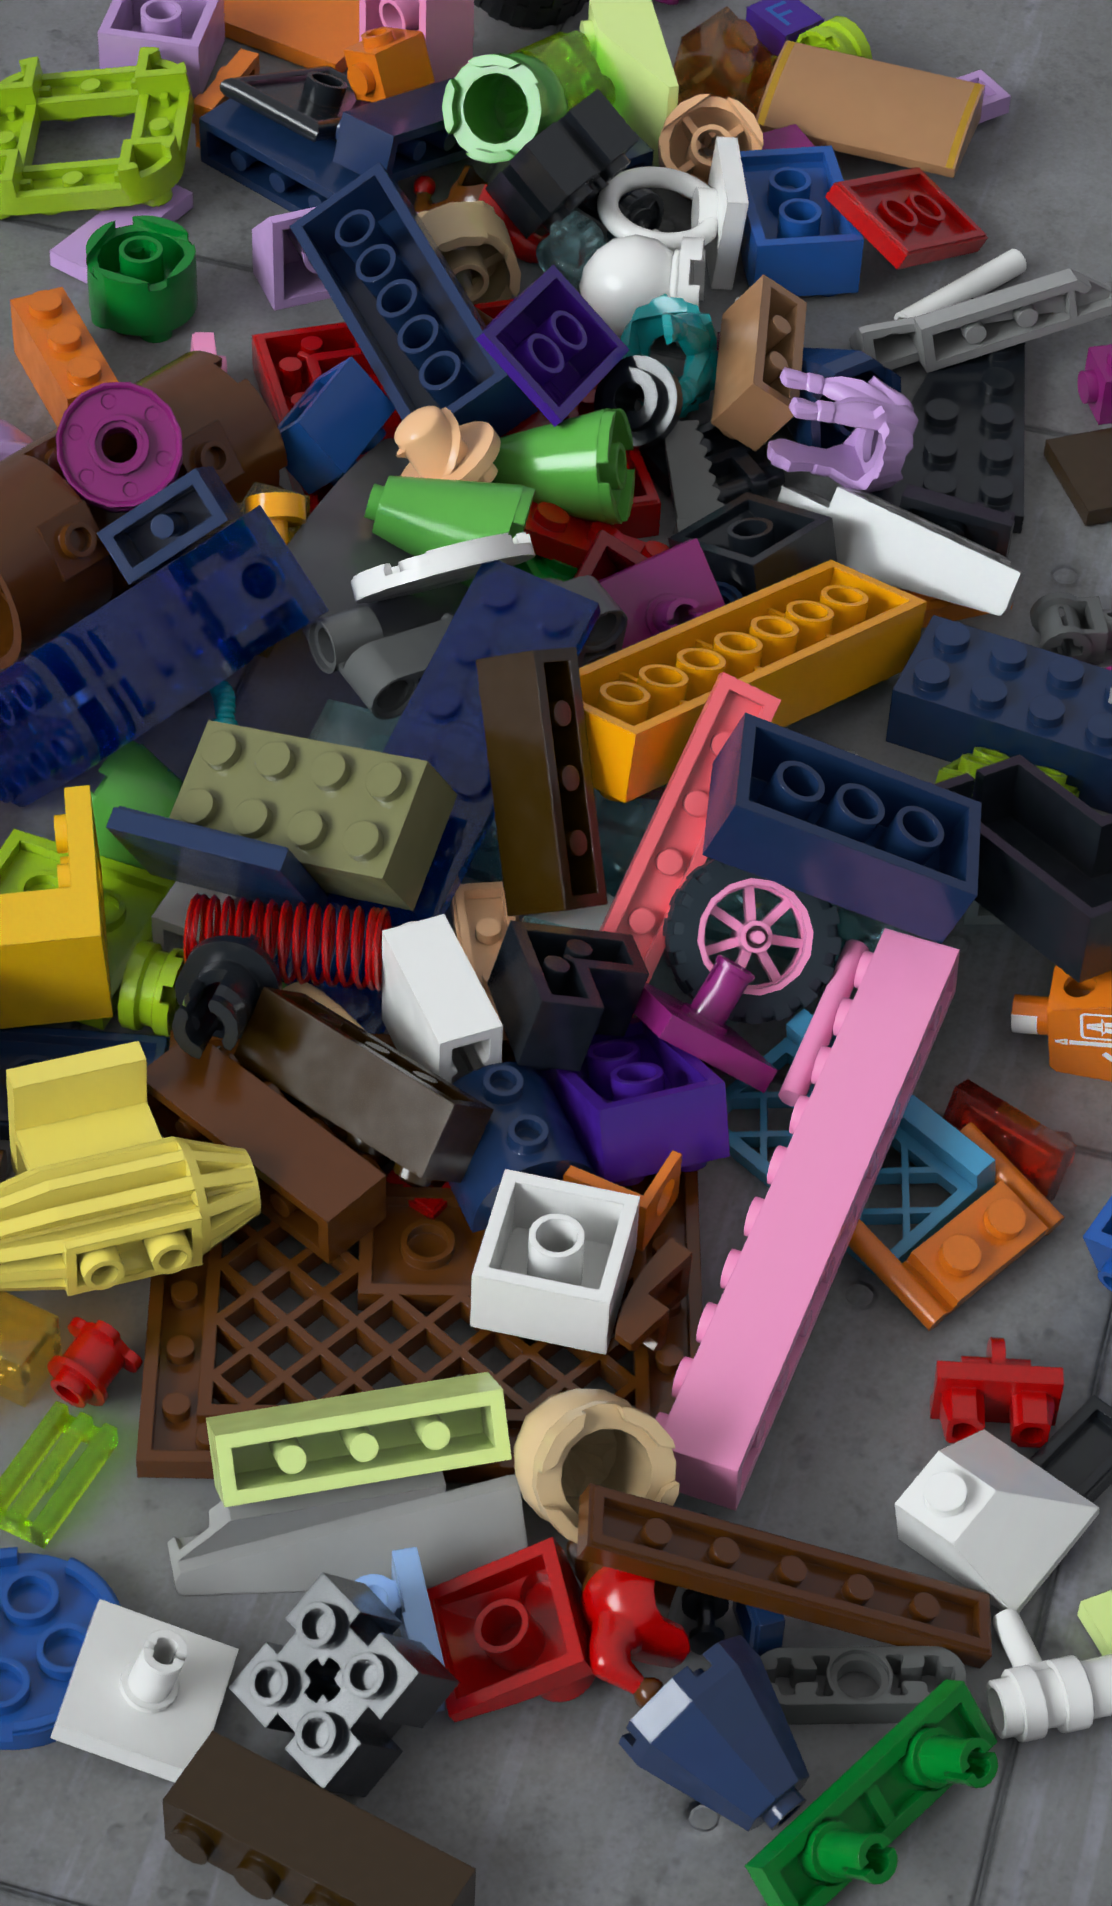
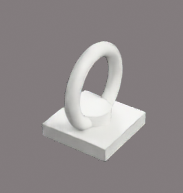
[597,136,749,290]

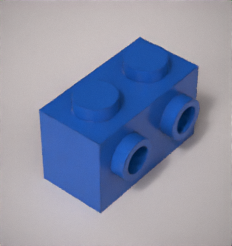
[278,356,395,495]

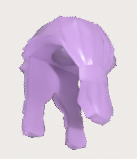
[767,367,919,493]

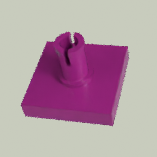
[598,538,725,649]
[634,954,778,1093]

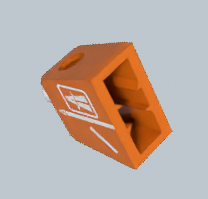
[1011,965,1112,1082]

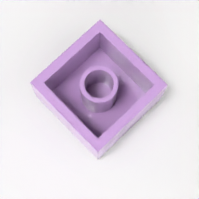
[98,0,225,98]

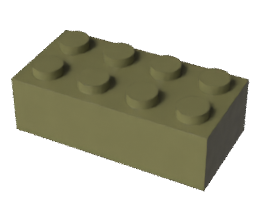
[169,720,458,911]

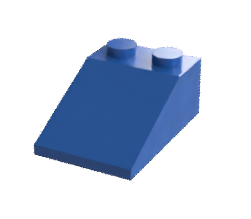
[740,145,864,297]

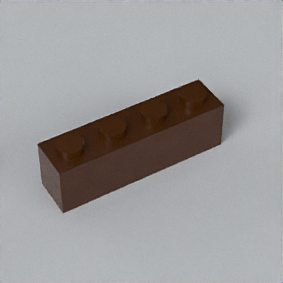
[147,1042,386,1264]

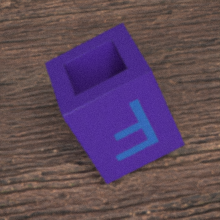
[743,0,824,71]

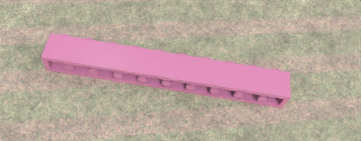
[655,928,960,1511]

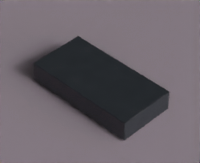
[1029,1395,1112,1503]

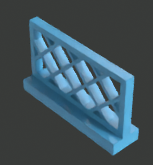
[726,1008,996,1278]

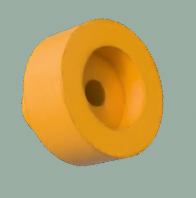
[245,492,306,549]

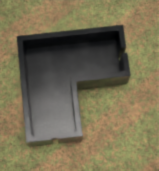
[934,755,1112,983]

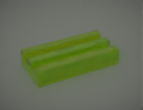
[0,1401,118,1549]

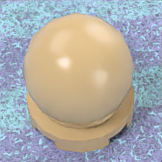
[513,1389,680,1544]

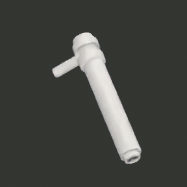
[986,1609,1112,1742]

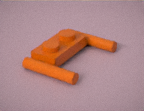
[848,1122,1065,1331]

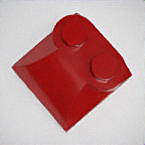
[427,1537,596,1722]

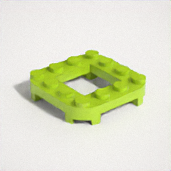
[0,47,194,220]

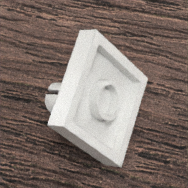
[50,1599,239,1783]

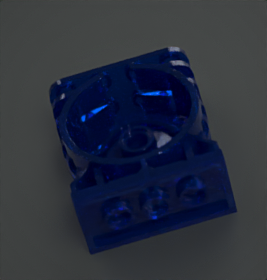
[0,505,329,807]

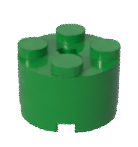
[86,215,198,343]

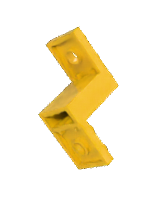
[0,785,113,1029]

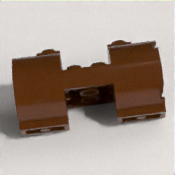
[0,350,288,669]

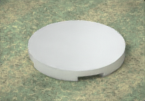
[350,532,535,604]

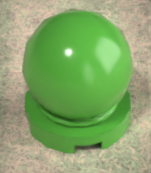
[442,52,569,164]

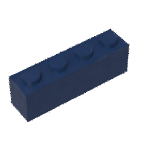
[333,77,469,182]
[199,99,398,212]

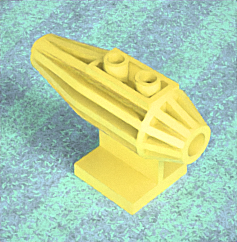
[0,1041,261,1296]

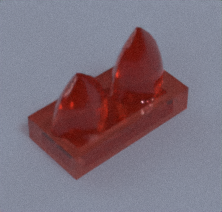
[943,1079,1077,1202]

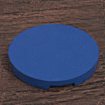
[0,1547,121,1750]

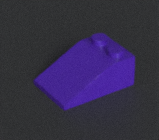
[476,264,629,427]
[541,1017,730,1187]

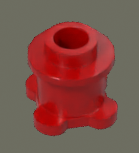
[47,1317,143,1408]

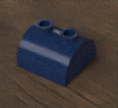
[448,1062,597,1233]

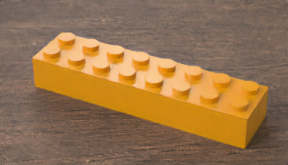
[579,560,927,803]

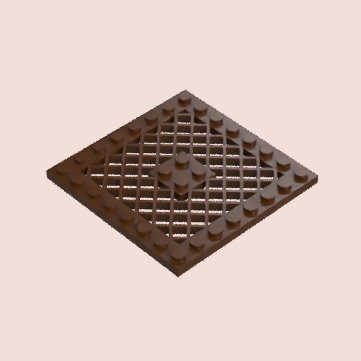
[136,1030,703,1483]

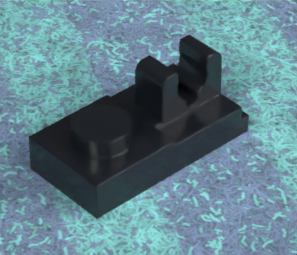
[900,484,1015,558]

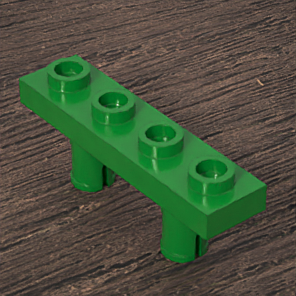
[744,1679,998,1906]

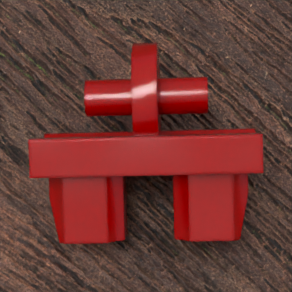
[930,1337,1064,1448]

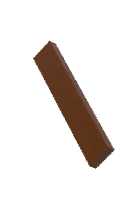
[577,1483,992,1669]

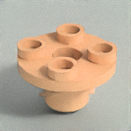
[394,406,501,482]

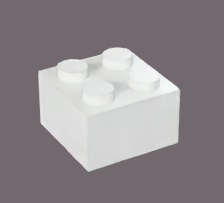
[470,1169,640,1355]

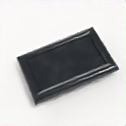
[220,66,373,142]

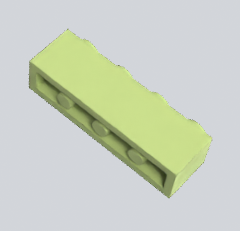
[206,1372,512,1507]

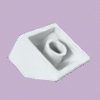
[895,1429,1099,1613]

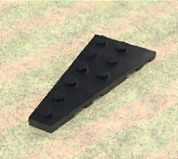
[870,298,1025,533]

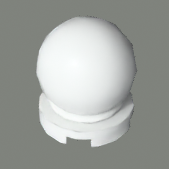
[579,234,706,347]

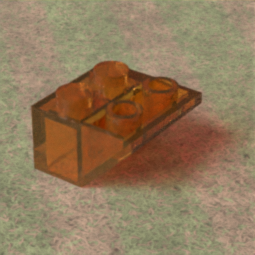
[673,6,779,118]

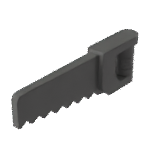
[663,420,724,535]

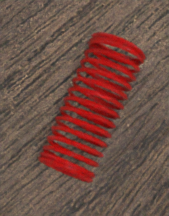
[183,893,391,991]

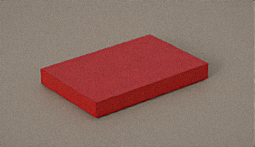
[825,167,988,270]

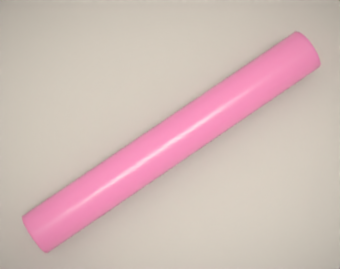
[778,939,869,1107]

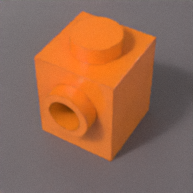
[343,27,435,102]

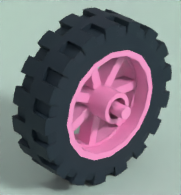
[663,859,841,1024]

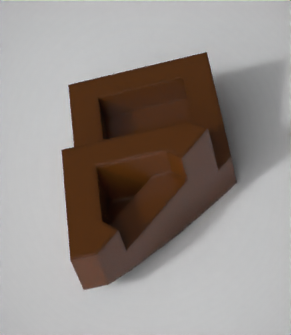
[615,1237,693,1351]

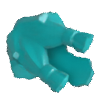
[621,294,718,418]

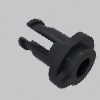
[594,355,697,448]
[172,934,282,1059]

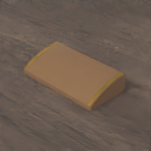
[756,40,985,178]

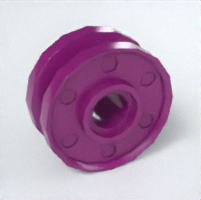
[56,382,183,513]

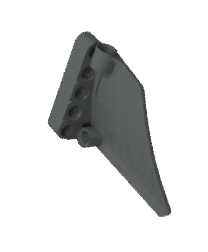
[274,438,627,720]

